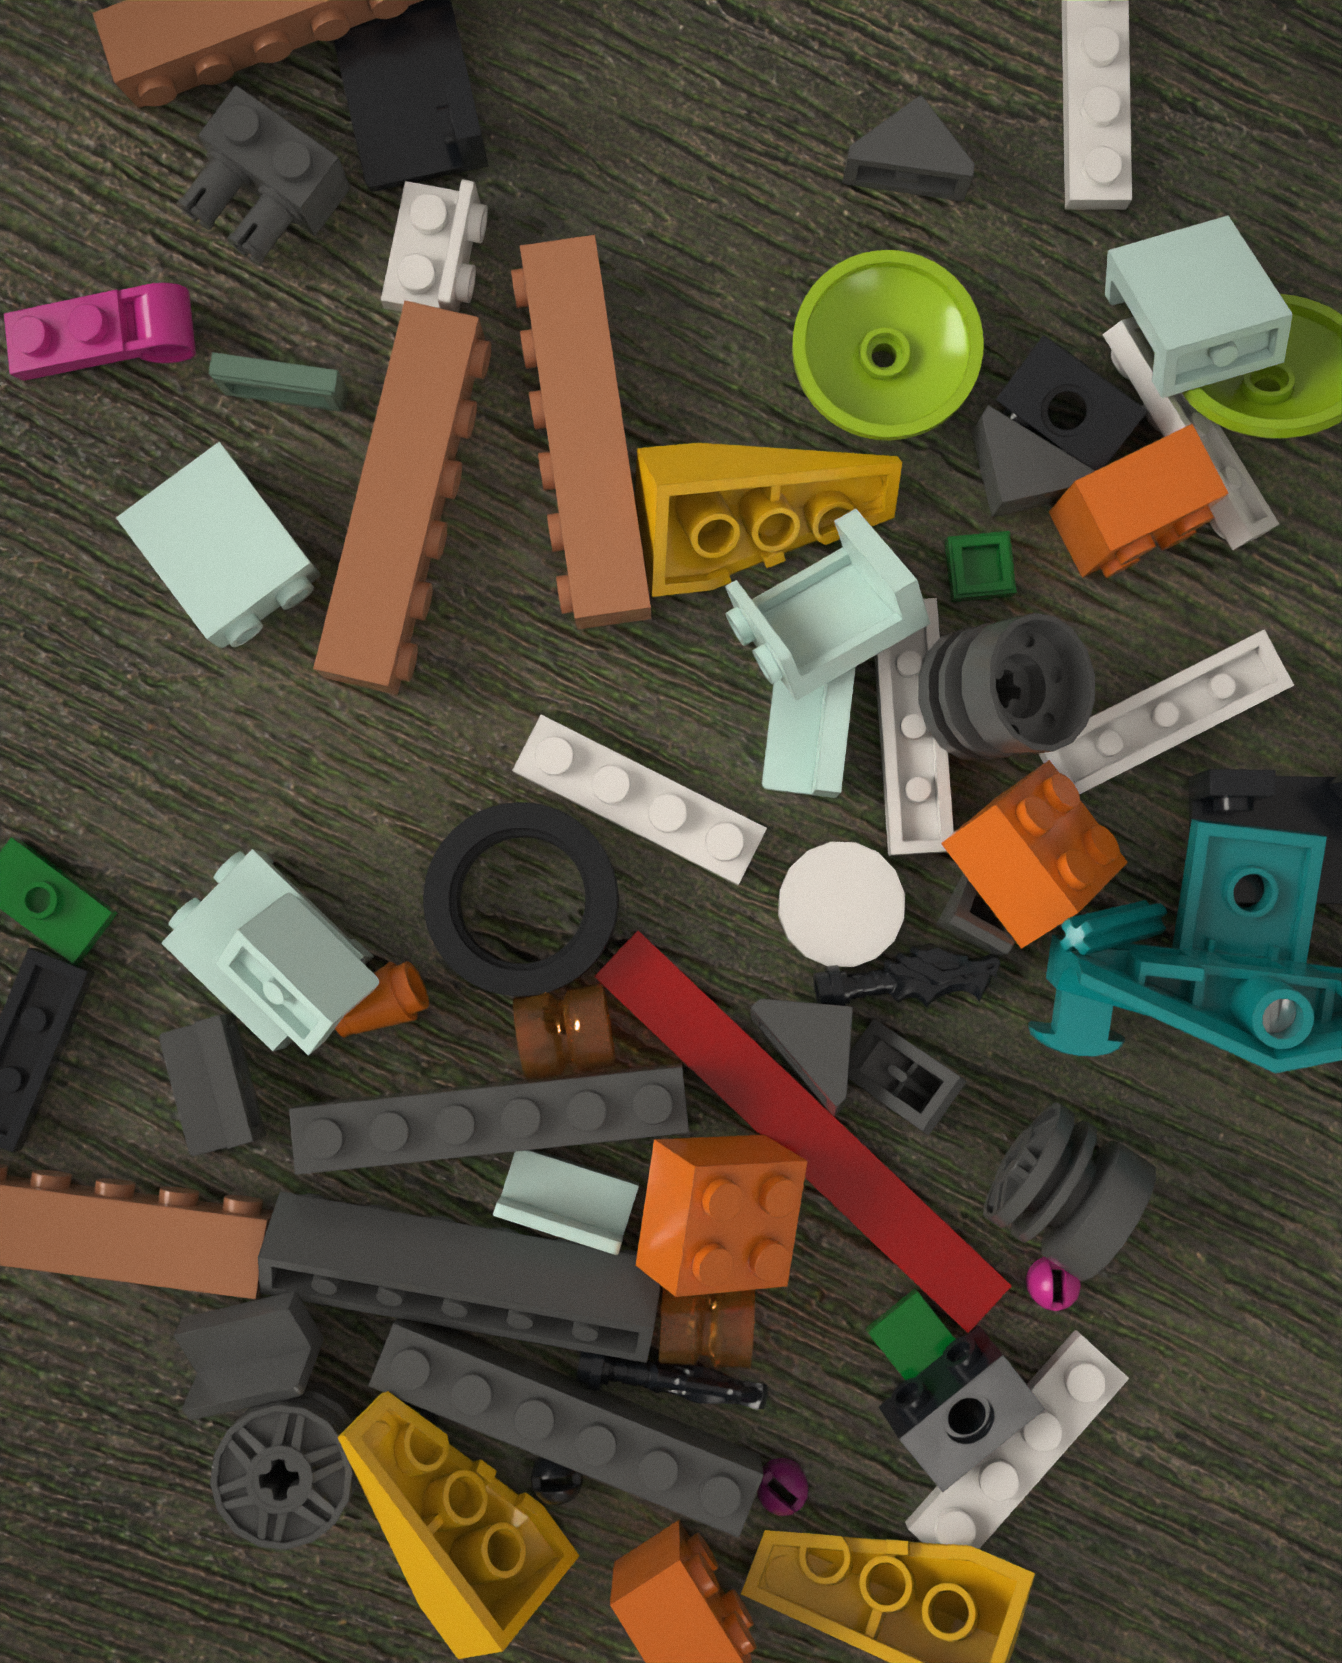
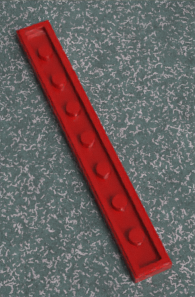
[594,931,1012,1333]

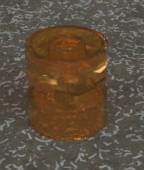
[513,983,616,1081]
[658,1288,755,1369]

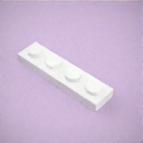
[1062,0,1132,210]
[1103,317,1279,550]
[874,598,954,856]
[1038,629,1294,794]
[512,715,767,886]
[905,1329,1129,1549]

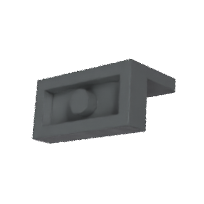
[159,1013,267,1156]
[173,1291,324,1420]

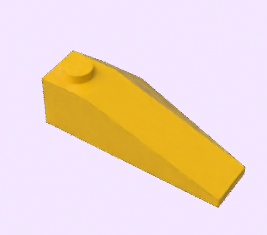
[635,443,902,597]
[337,1391,580,1659]
[741,1530,1035,1663]

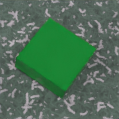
[944,531,1017,602]
[865,1288,956,1380]

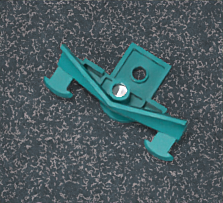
[1028,819,1342,1074]

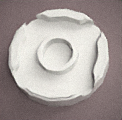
[778,842,905,967]

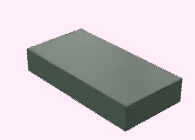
[208,352,349,412]

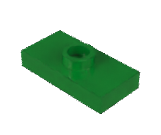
[0,837,118,964]

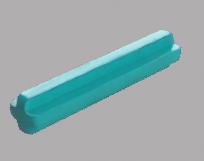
[1060,900,1168,956]

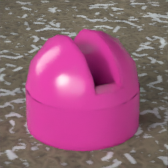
[1026,1257,1081,1311]

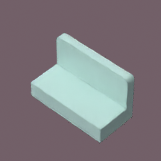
[762,667,856,798]
[215,893,379,1056]
[493,1149,639,1255]

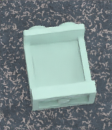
[1105,215,1293,398]
[116,442,321,649]
[725,509,930,700]
[161,849,374,1051]

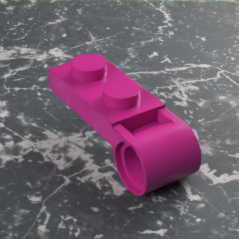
[4,283,196,381]

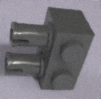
[176,85,351,266]

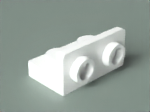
[381,179,488,313]

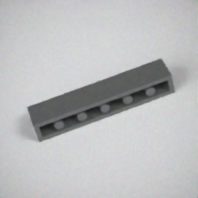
[289,1063,689,1175]
[258,1191,661,1363]
[368,1318,764,1538]

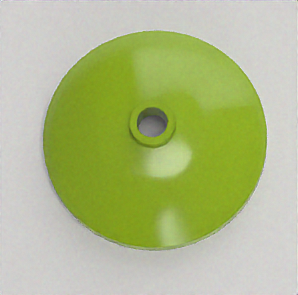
[792,250,984,441]
[1182,294,1342,439]

